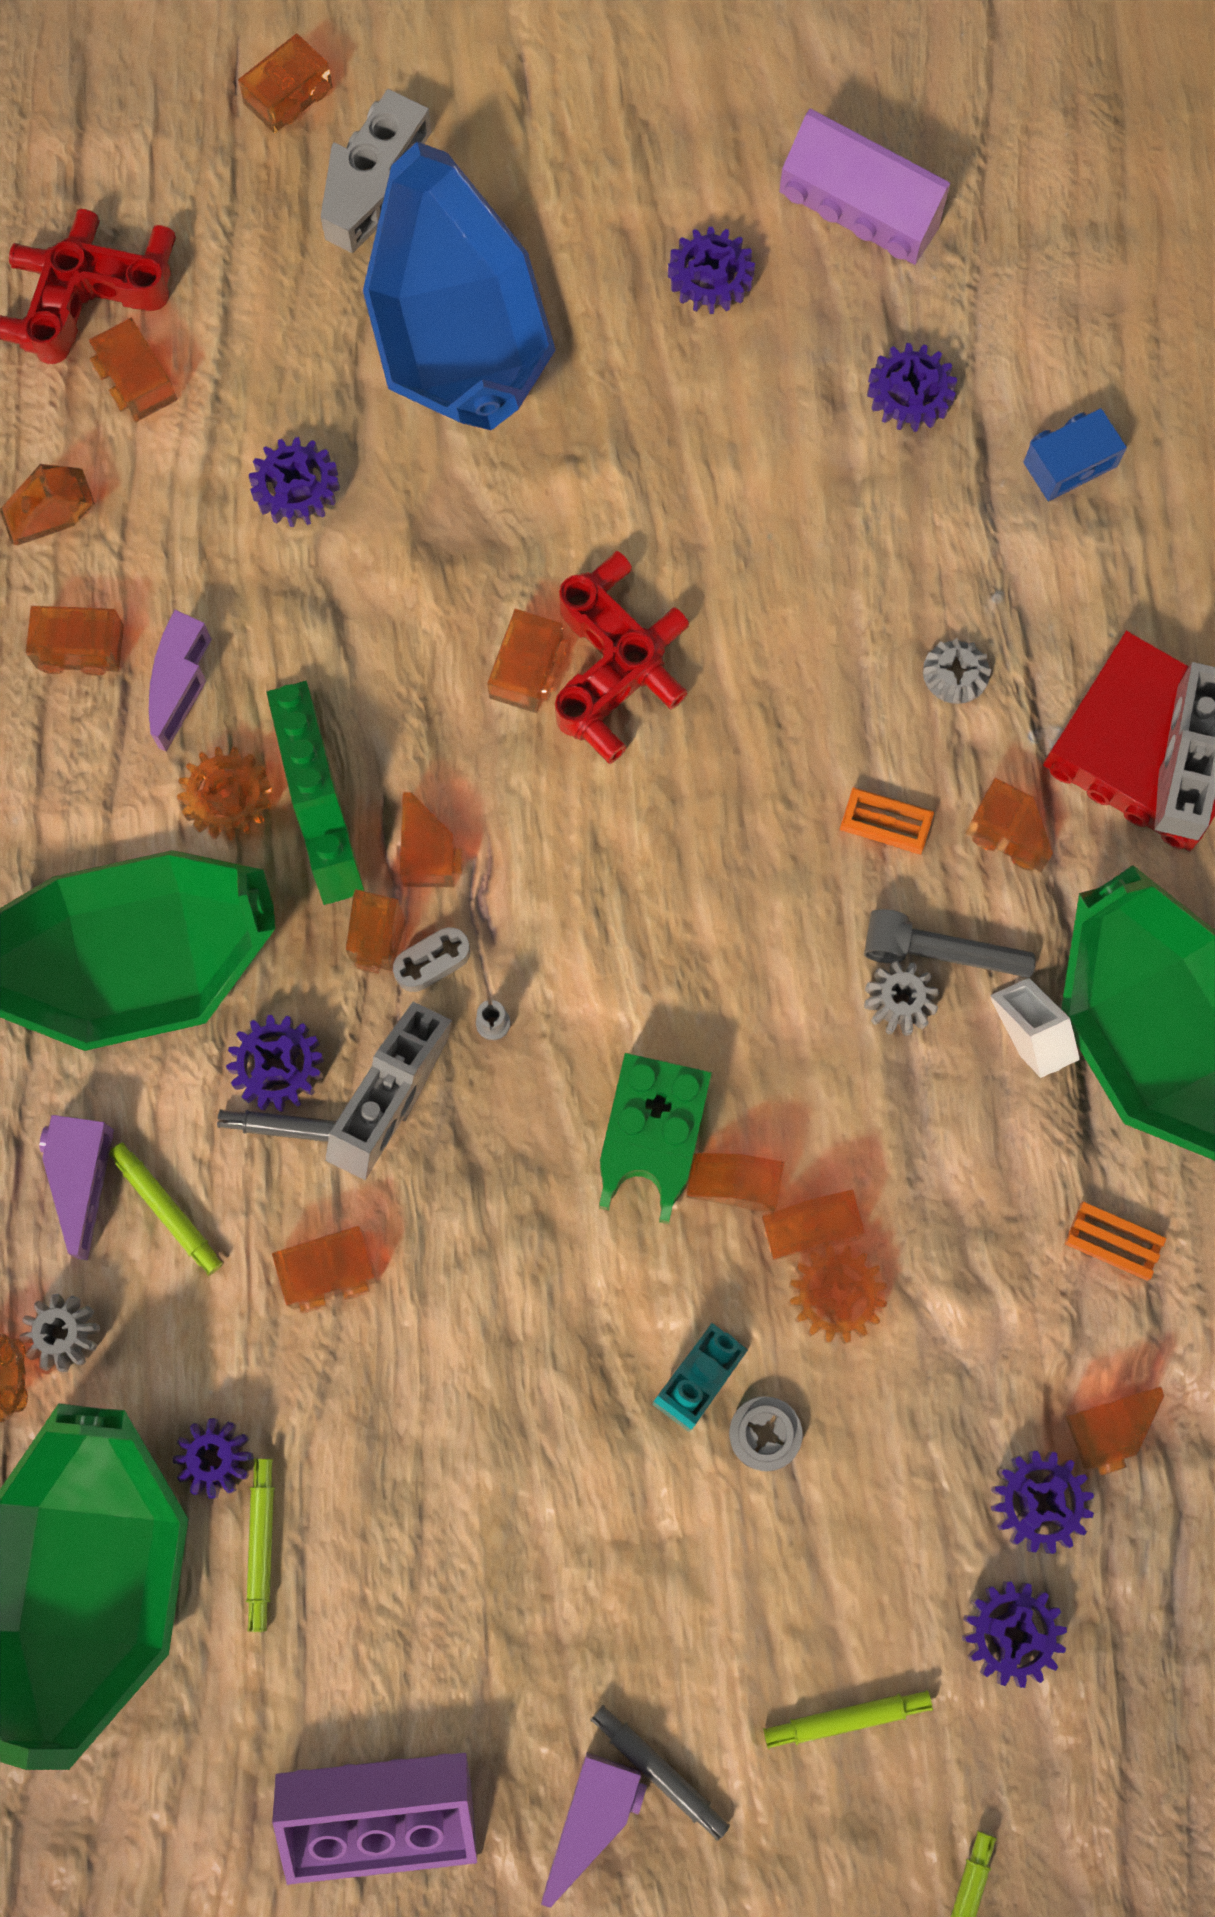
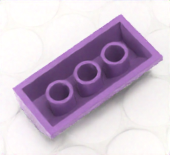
[779,108,950,265]
[272,1753,477,1885]

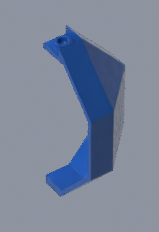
[363,142,556,430]

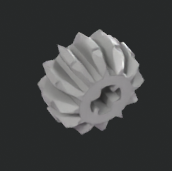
[864,961,939,1036]
[19,1294,100,1372]

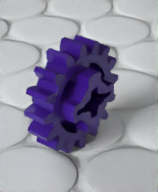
[668,227,755,314]
[867,343,957,432]
[249,437,340,527]
[226,1015,325,1112]
[991,1451,1094,1554]
[962,1581,1067,1688]

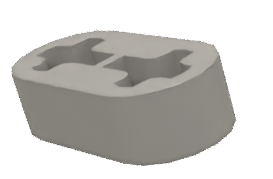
[393,927,470,992]

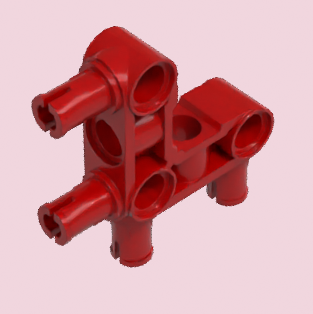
[0,209,176,364]
[555,551,689,764]

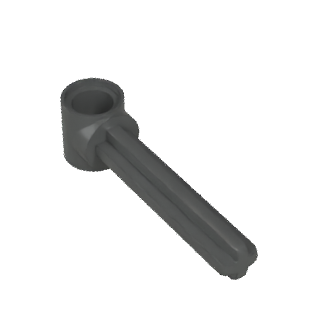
[864,909,1036,977]

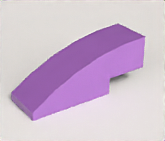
[149,610,212,752]

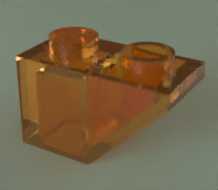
[965,778,1053,872]

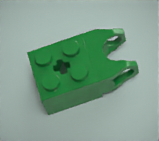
[599,1053,712,1225]

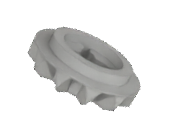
[923,637,991,704]
[729,1396,802,1472]

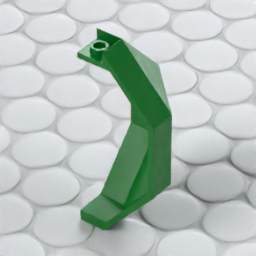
[0,850,276,1051]
[1061,865,1215,1161]
[0,1403,189,1770]

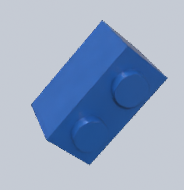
[1023,408,1127,502]

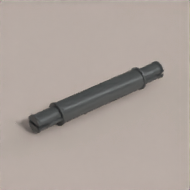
[217,1109,337,1142]
[590,1705,730,1841]

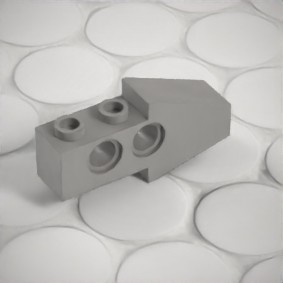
[321,89,432,253]
[1155,662,1215,840]
[325,1002,452,1180]

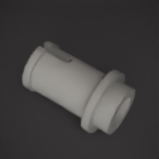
[476,1000,510,1040]

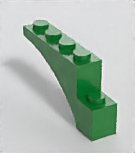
[266,680,365,905]

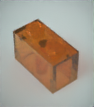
[238,33,333,133]
[89,317,178,423]
[26,606,124,676]
[487,609,568,713]
[272,1226,378,1314]

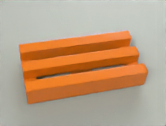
[839,787,934,855]
[1064,1202,1167,1281]

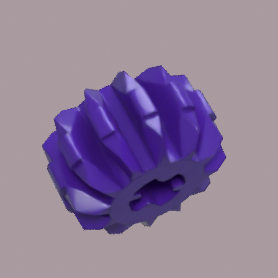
[173,1418,253,1499]

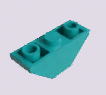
[652,1323,748,1432]

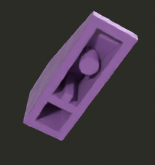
[39,1115,114,1261]
[541,1752,647,1908]

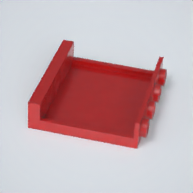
[1043,630,1215,852]

